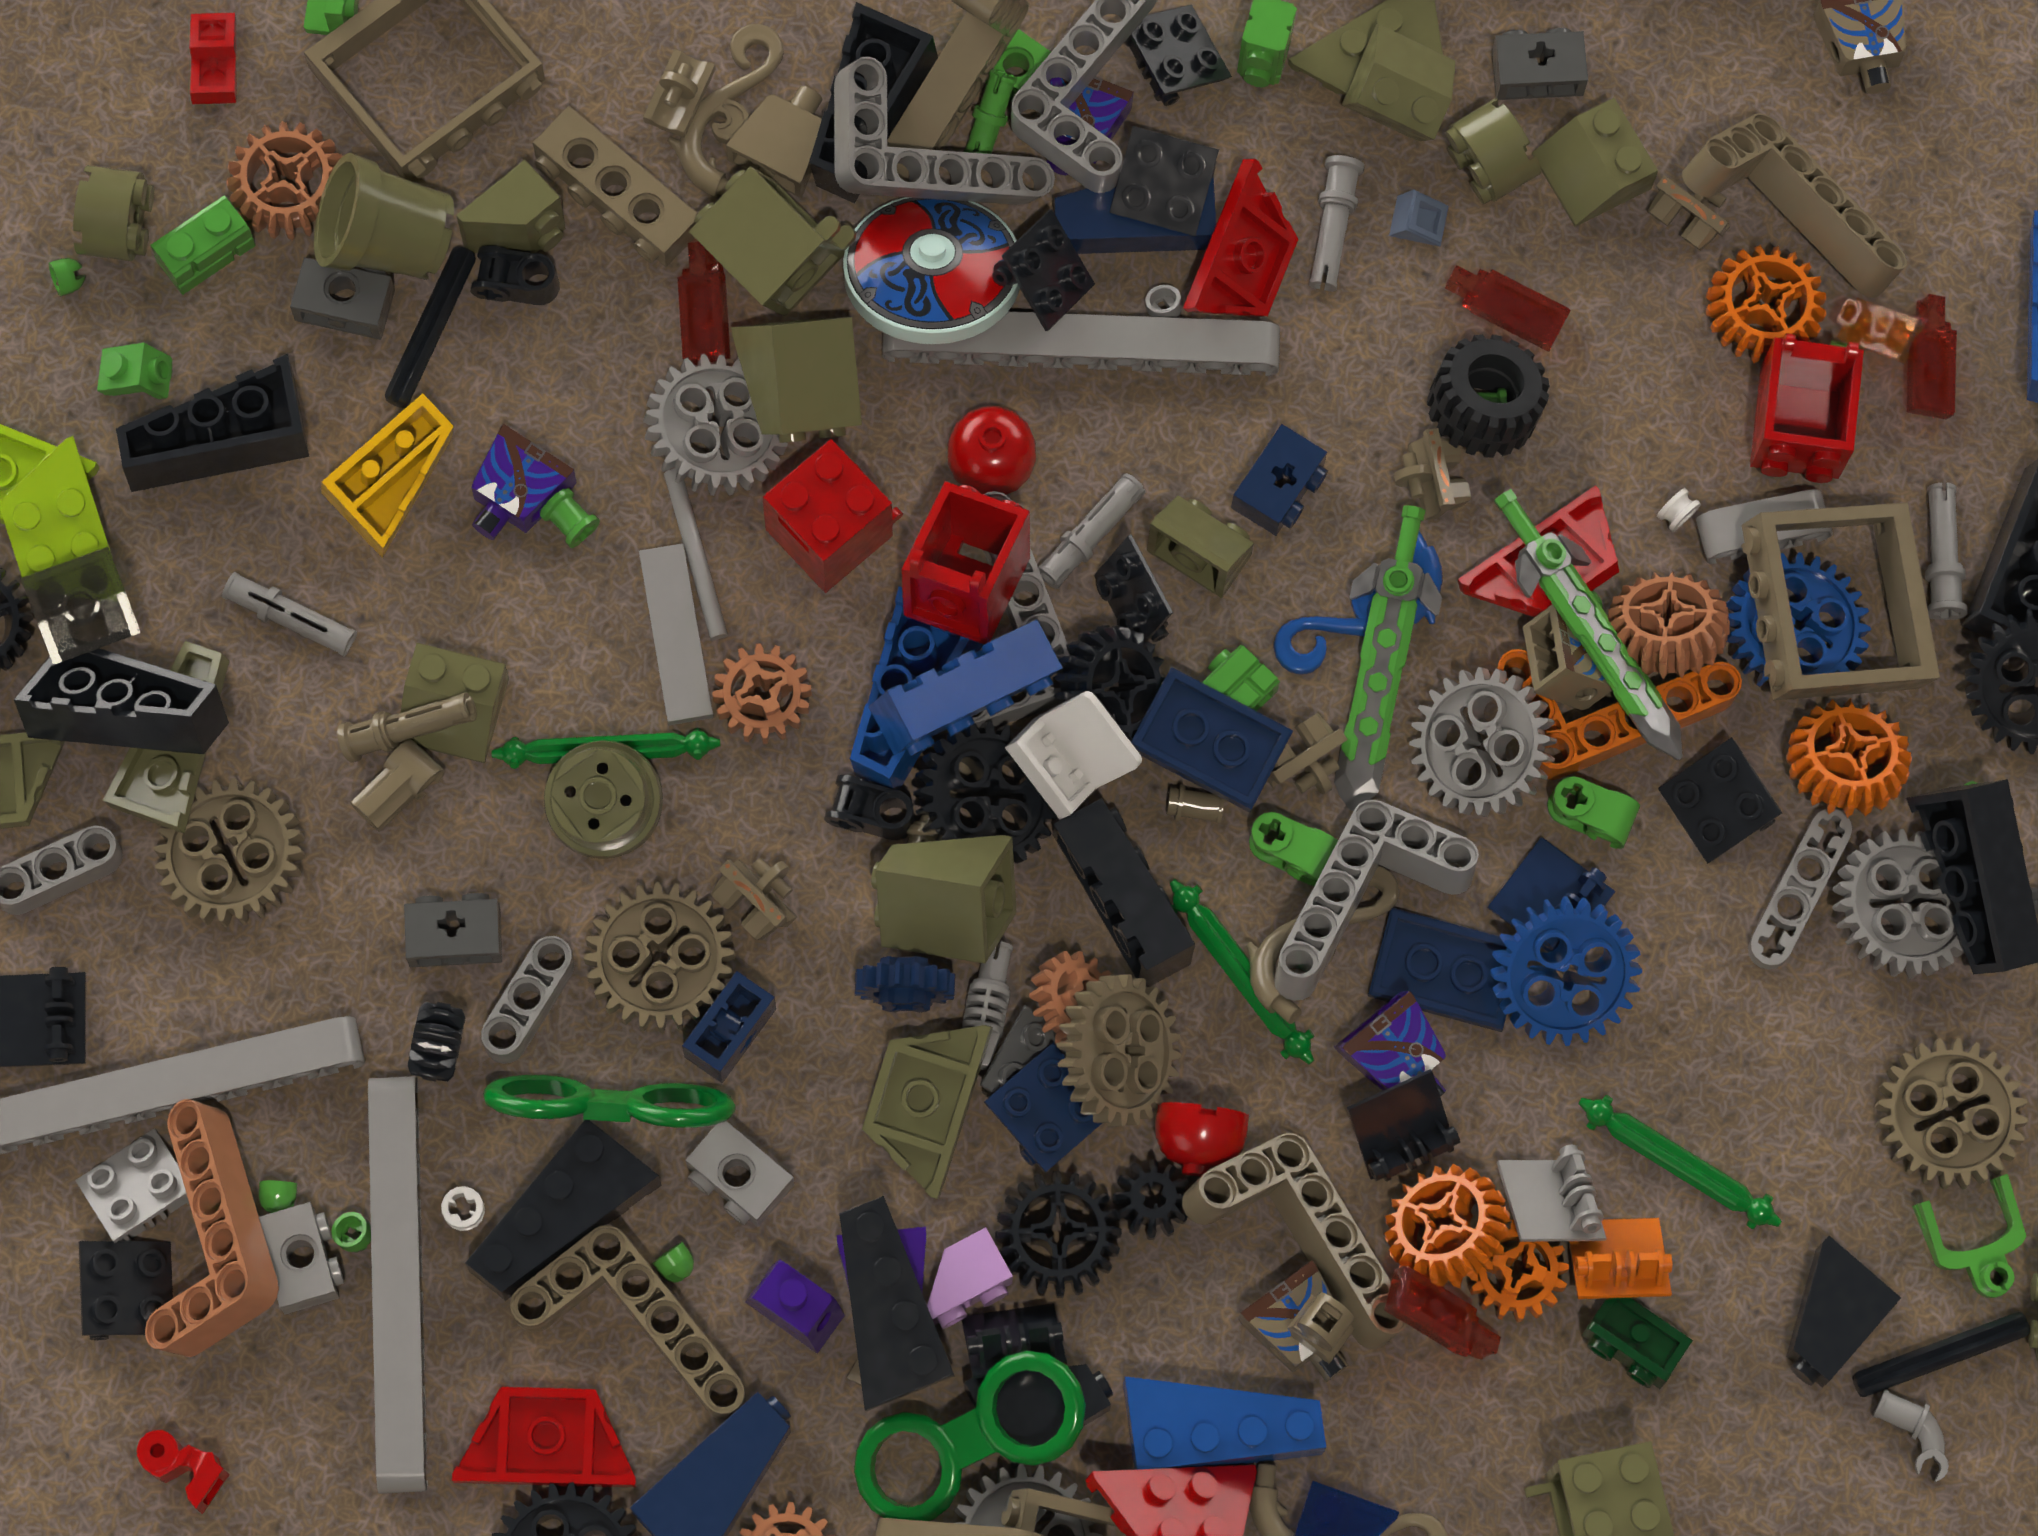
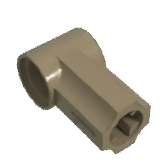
[350,739,445,832]

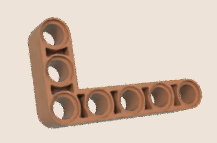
[145,1099,279,1357]

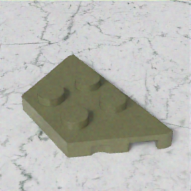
[1288,0,1443,95]
[0,732,65,829]
[862,1025,993,1199]

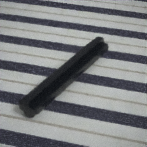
[385,246,476,408]
[1852,1312,2030,1397]

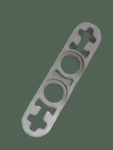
[1748,809,1852,970]

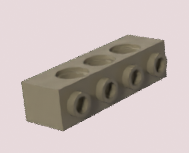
[533,106,698,267]

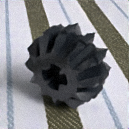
[408,1001,466,1082]
[1112,1159,1189,1240]

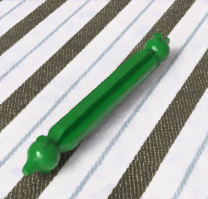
[491,728,721,769]
[1170,879,1315,1065]
[1578,1095,1782,1229]

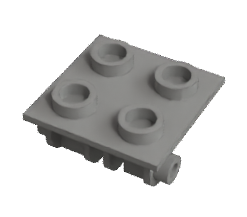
[75,1128,189,1243]
[1497,1144,1607,1242]

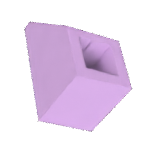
[927,1227,1013,1329]

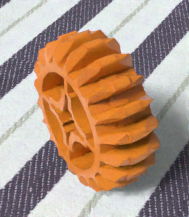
[1706,244,1826,364]
[1786,698,1912,818]
[1384,1164,1511,1290]

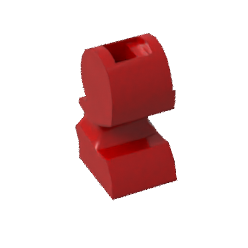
[137,1430,230,1514]

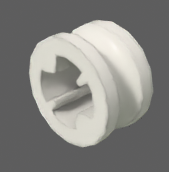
[1656,488,1701,532]
[441,1186,485,1231]

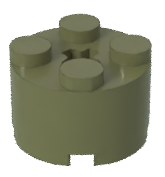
[1445,98,1541,204]
[73,165,154,261]

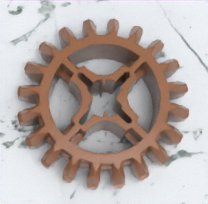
[226,121,342,241]
[1607,570,1730,680]

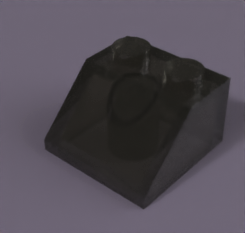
[20,547,141,665]

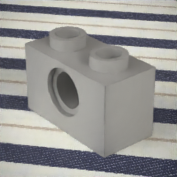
[686,1121,795,1227]
[259,1202,344,1314]

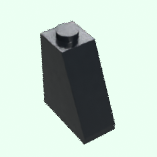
[1786,1236,1901,1388]
[964,1364,1113,1469]

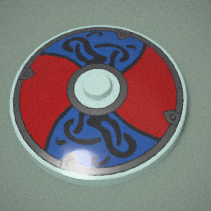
[843,197,1020,344]

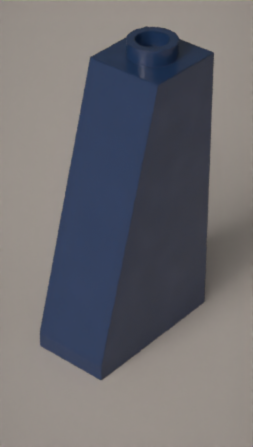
[1054,175,1216,254]
[630,1392,791,1536]

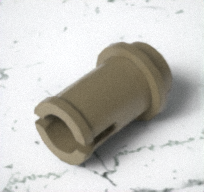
[1166,784,1225,823]

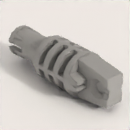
[961,941,1013,1070]

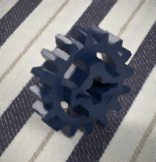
[855,956,956,1013]

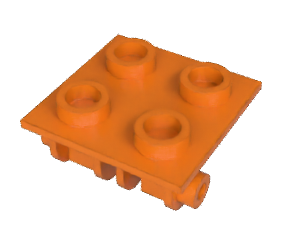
[1569,1218,1672,1299]

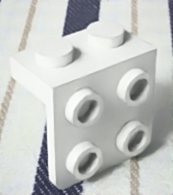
[1005,691,1142,820]

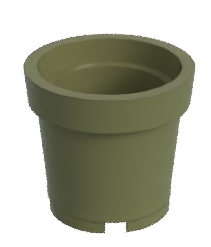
[314,153,454,280]
[544,740,663,859]

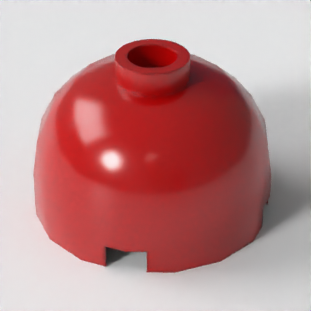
[948,406,1036,495]
[1155,1102,1249,1177]

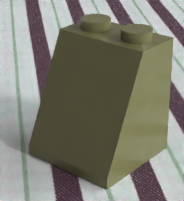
[731,317,862,443]
[871,835,1017,964]

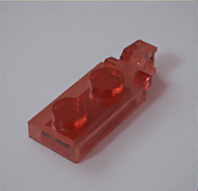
[677,241,731,365]
[1445,265,1571,352]
[1907,294,1957,420]
[1384,1266,1501,1360]

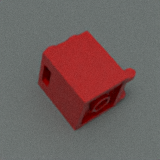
[1750,333,1864,483]
[763,439,903,593]
[901,481,1030,645]

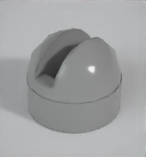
[1145,285,1182,318]

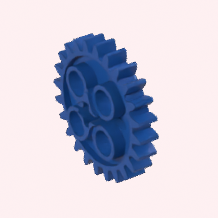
[1726,552,1871,698]
[1490,896,1642,1046]

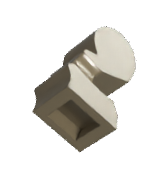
[1287,1292,1356,1364]

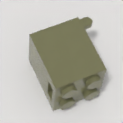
[689,166,856,316]
[1524,1441,1674,1536]

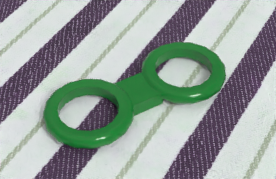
[483,1075,736,1128]
[854,1350,1086,1521]

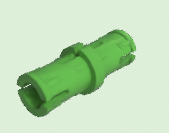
[964,69,1017,154]

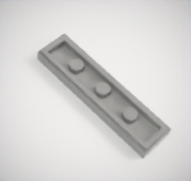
[639,543,713,726]

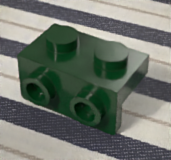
[1581,1298,1693,1389]

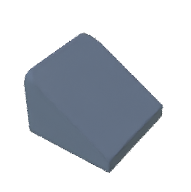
[1389,190,1449,246]

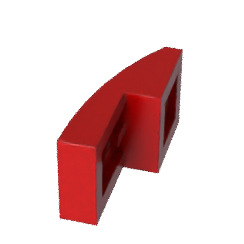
[189,13,237,104]

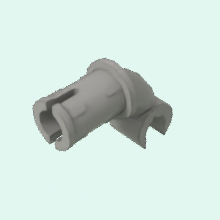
[1873,1390,1949,1482]

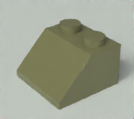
[1342,24,1456,142]
[1532,98,1658,227]
[456,159,566,253]
[1147,495,1254,598]
[400,643,509,763]

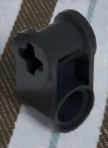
[470,245,560,305]
[824,774,916,840]

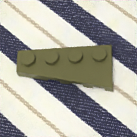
[103,641,229,834]

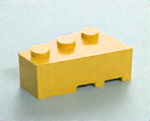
[321,393,454,558]

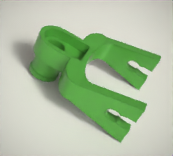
[1912,1174,2026,1298]

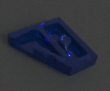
[1293,1481,1399,1536]

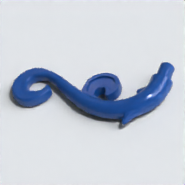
[1273,530,1443,675]

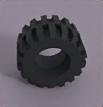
[1427,334,1550,458]

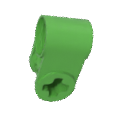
[1547,776,1640,849]
[1249,812,1338,886]

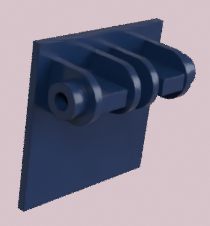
[1487,837,1615,953]
[984,1043,1102,1173]

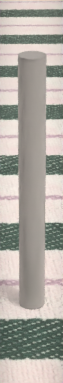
[664,468,728,641]

